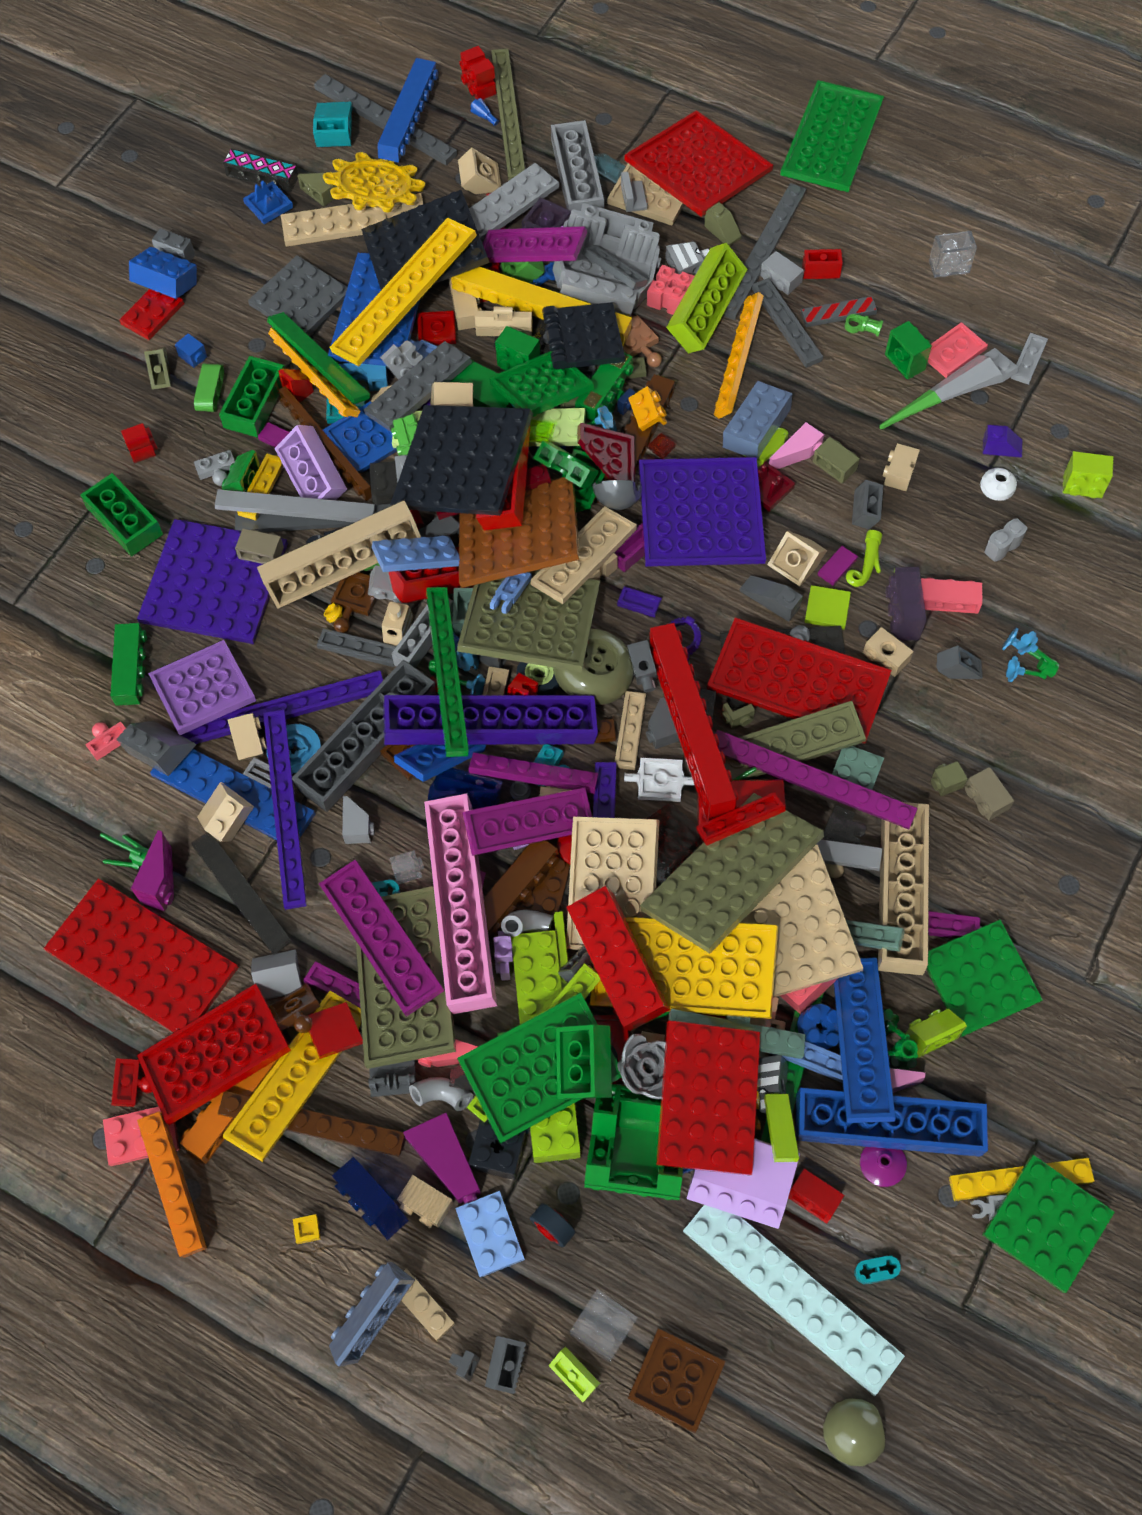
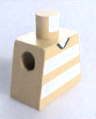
[382,602,413,646]

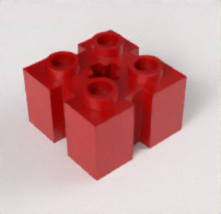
[459,45,496,100]

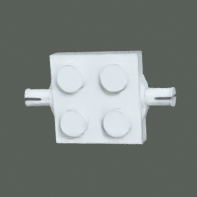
[624,758,694,802]

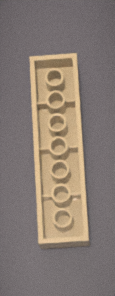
[257,500,421,609]
[878,802,929,975]

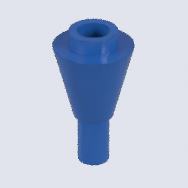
[470,98,499,126]

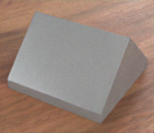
[251,949,302,1000]

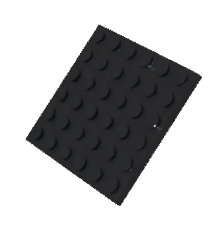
[361,190,489,290]
[390,405,533,516]

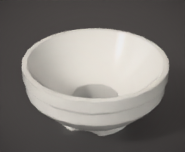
[980,468,1017,501]

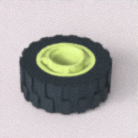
[516,662,560,696]

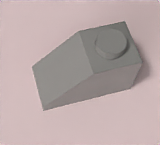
[342,796,375,844]

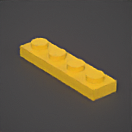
[237,454,284,520]

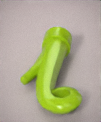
[846,530,882,587]

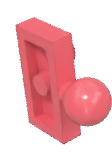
[85,722,126,761]

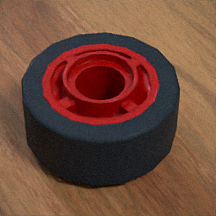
[530,1203,576,1248]

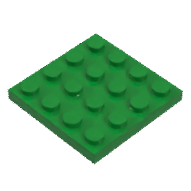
[489,351,594,417]
[926,919,1043,1037]
[982,1155,1115,1293]

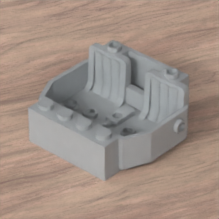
[552,203,661,317]

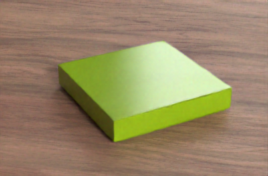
[805,585,851,630]

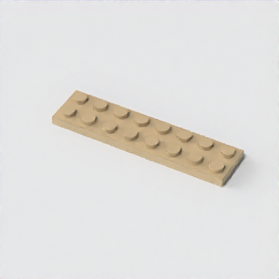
[281,193,423,247]

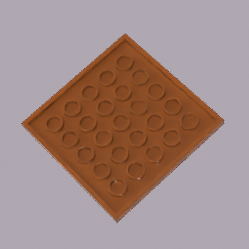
[459,477,579,588]

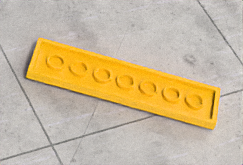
[223,991,362,1162]

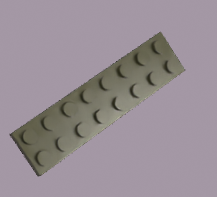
[724,701,866,780]

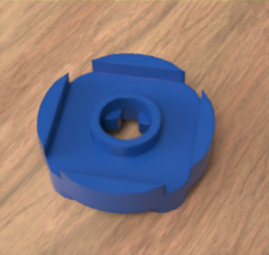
[797,1004,839,1049]

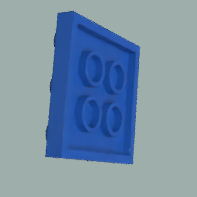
[323,401,397,474]

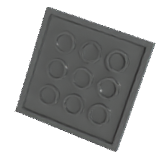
[248,255,348,336]

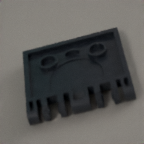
[542,302,625,369]

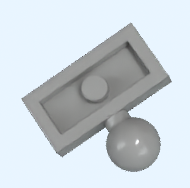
[194,450,235,486]

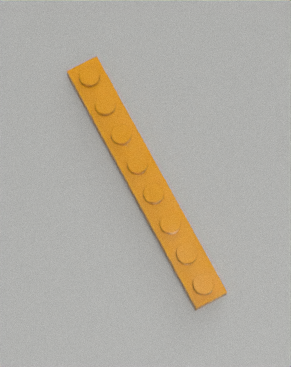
[714,292,764,419]
[268,327,361,417]

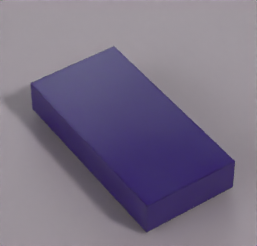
[617,586,662,618]

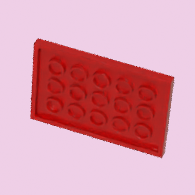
[137,984,291,1125]
[656,1020,760,1176]

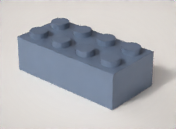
[723,381,792,460]

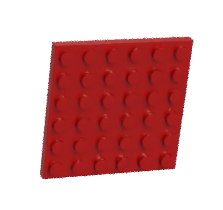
[624,110,773,217]

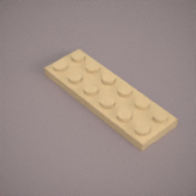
[531,506,637,604]

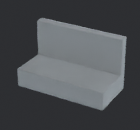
[621,172,647,212]

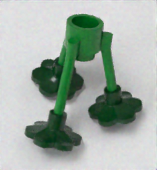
[883,1008,918,1070]

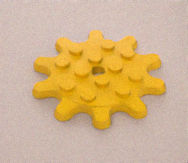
[323,152,425,213]

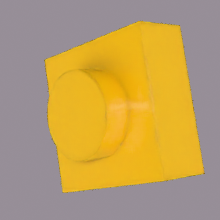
[293,1214,321,1244]

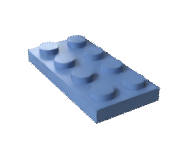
[372,535,460,572]

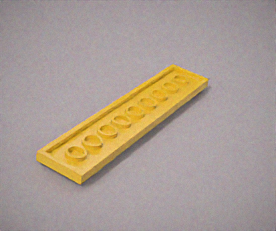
[329,218,477,366]

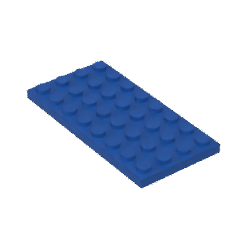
[328,253,421,366]

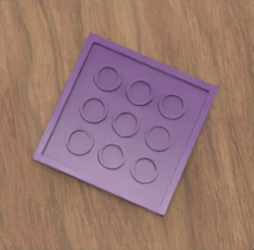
[148,640,256,736]

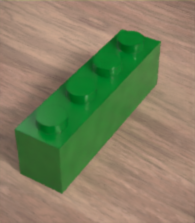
[110,623,147,706]

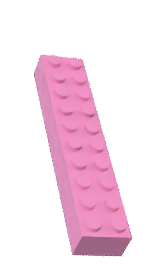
[424,794,497,1014]

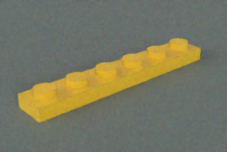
[949,1158,1095,1201]

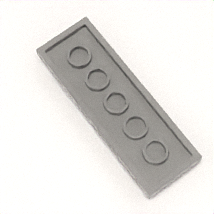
[469,163,559,241]

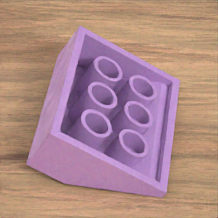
[687,1138,800,1229]

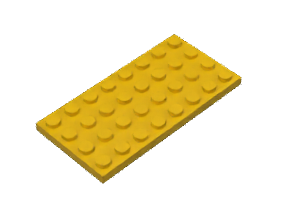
[590,917,778,1019]

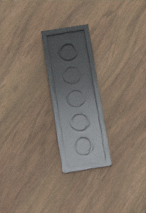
[364,341,472,432]

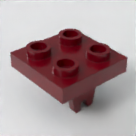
[758,461,795,512]

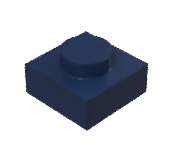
[617,388,636,415]

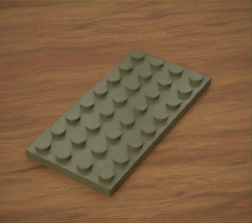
[640,793,824,954]
[356,886,456,1069]

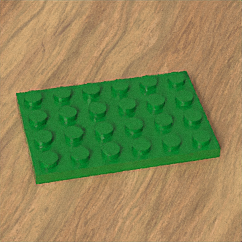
[457,993,621,1143]

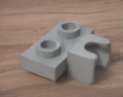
[380,340,423,380]

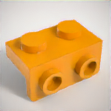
[628,386,667,431]

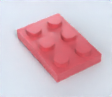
[928,322,988,378]
[103,1106,180,1166]

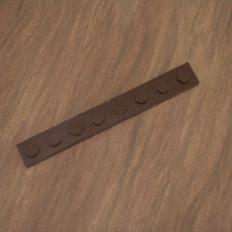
[279,386,372,501]
[217,1091,404,1157]

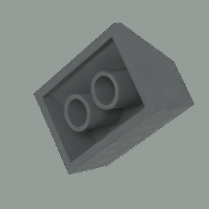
[116,721,196,776]

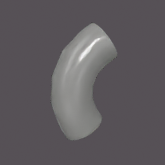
[501,910,554,937]
[409,1077,473,1111]

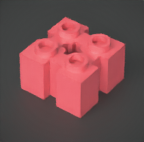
[647,265,695,315]

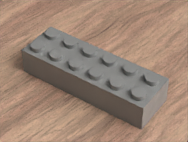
[551,120,604,218]

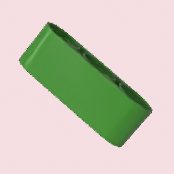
[194,363,224,412]

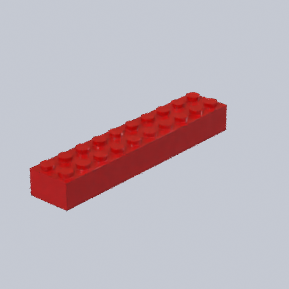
[649,623,738,821]

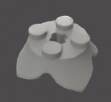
[617,1034,666,1099]

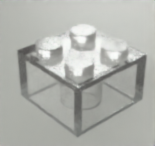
[929,231,977,278]
[570,1289,638,1363]

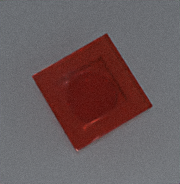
[648,433,675,459]

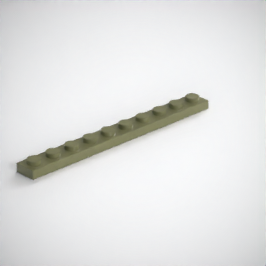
[491,49,525,181]

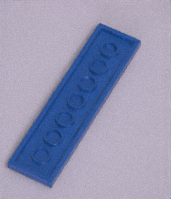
[150,749,316,840]
[834,958,895,1123]

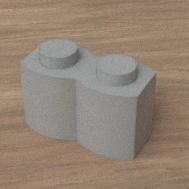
[984,518,1028,562]

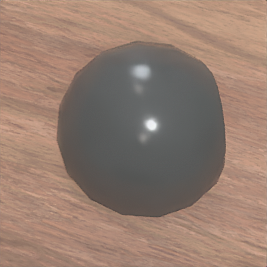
[593,480,642,510]

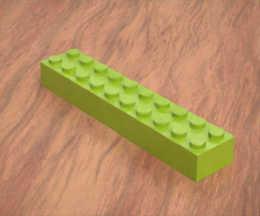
[511,930,580,1163]

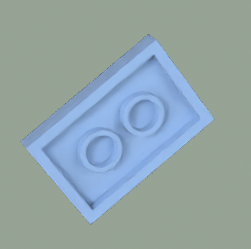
[455,1191,525,1278]

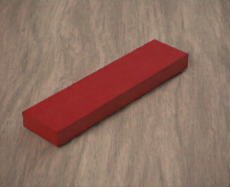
[696,792,786,846]

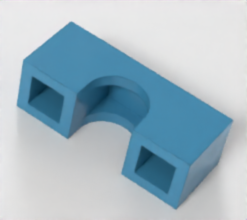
[339,363,388,391]

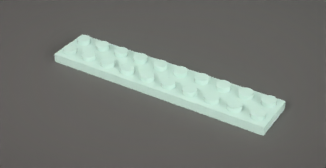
[683,1205,905,1396]

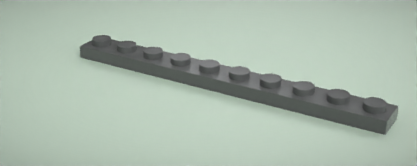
[314,74,457,165]
[722,183,807,320]

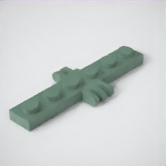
[668,1009,805,1059]

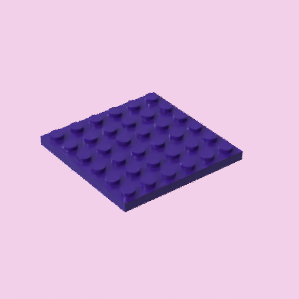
[639,457,766,567]
[137,519,288,644]

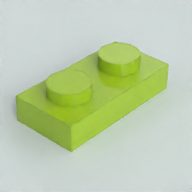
[548,1346,600,1402]

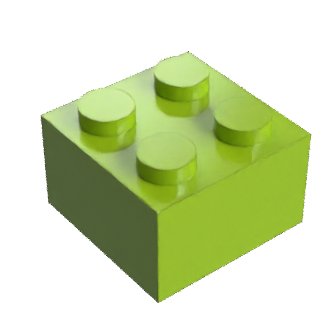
[1063,451,1113,498]

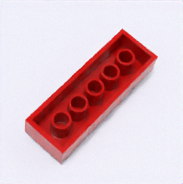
[476,425,530,531]
[566,886,670,1031]

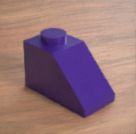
[983,425,1022,458]

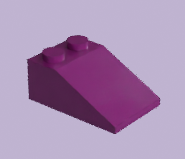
[131,830,174,911]

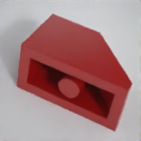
[278,369,314,403]

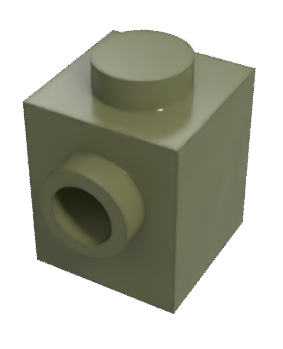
[931,761,968,796]

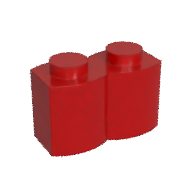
[121,423,158,464]

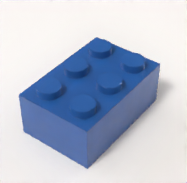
[129,247,197,299]

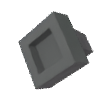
[449,1350,480,1382]

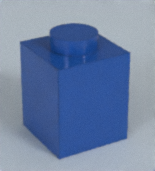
[175,333,207,368]

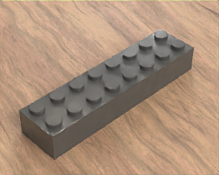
[292,660,437,812]

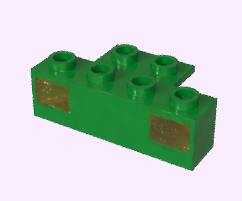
[575,353,634,421]

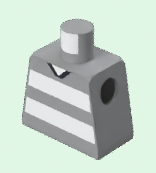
[665,242,709,276]

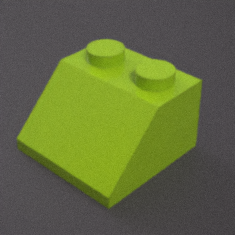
[905,1009,967,1058]

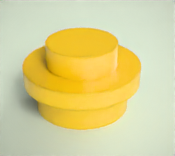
[324,603,342,623]

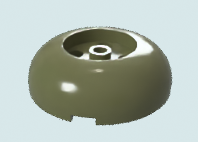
[553,628,634,705]

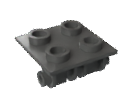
[368,1060,416,1097]

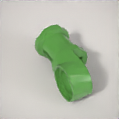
[845,314,884,336]

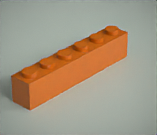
[180,1058,279,1164]
[137,1111,207,1258]

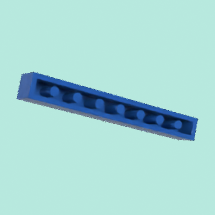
[378,58,438,163]

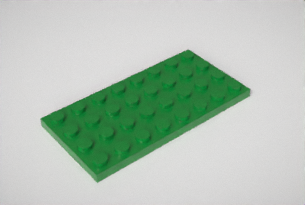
[780,80,884,192]

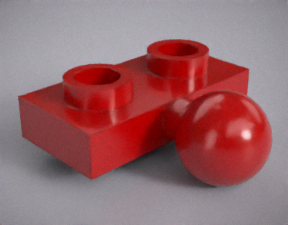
[111,1058,152,1107]

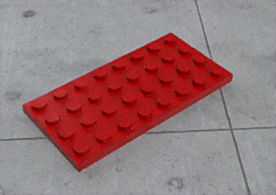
[707,618,892,744]
[43,878,239,1033]

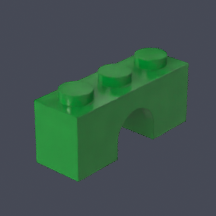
[534,441,599,489]

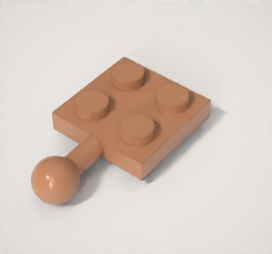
[623,315,662,368]

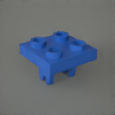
[243,180,293,224]

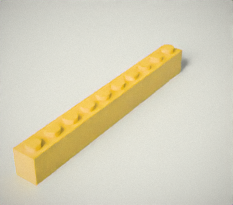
[451,267,632,346]

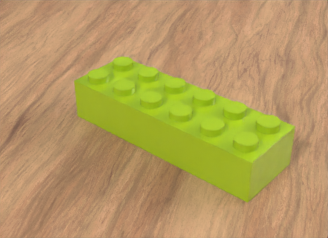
[666,243,747,354]

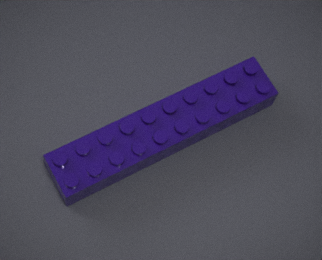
[383,695,598,745]

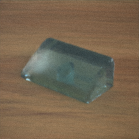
[594,153,626,183]

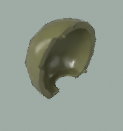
[823,1398,885,1466]

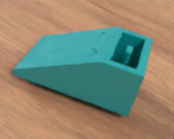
[313,102,352,147]

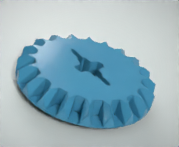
[266,724,321,773]

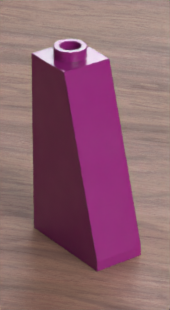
[403,1113,481,1204]

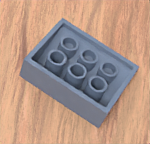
[329,1262,415,1367]

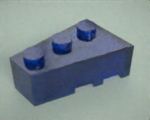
[428,768,503,810]
[332,1157,409,1241]

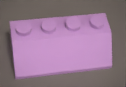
[275,425,347,501]

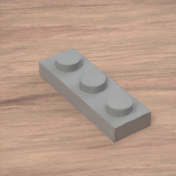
[1011,333,1048,385]

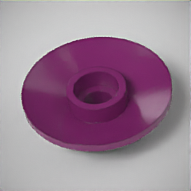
[860,1147,907,1187]

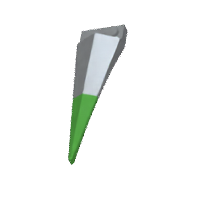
[880,348,1019,429]

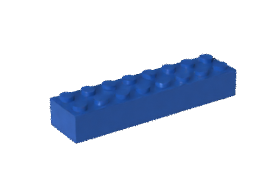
[795,1088,988,1157]

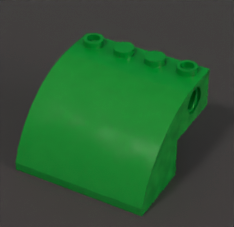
[584,1084,683,1200]

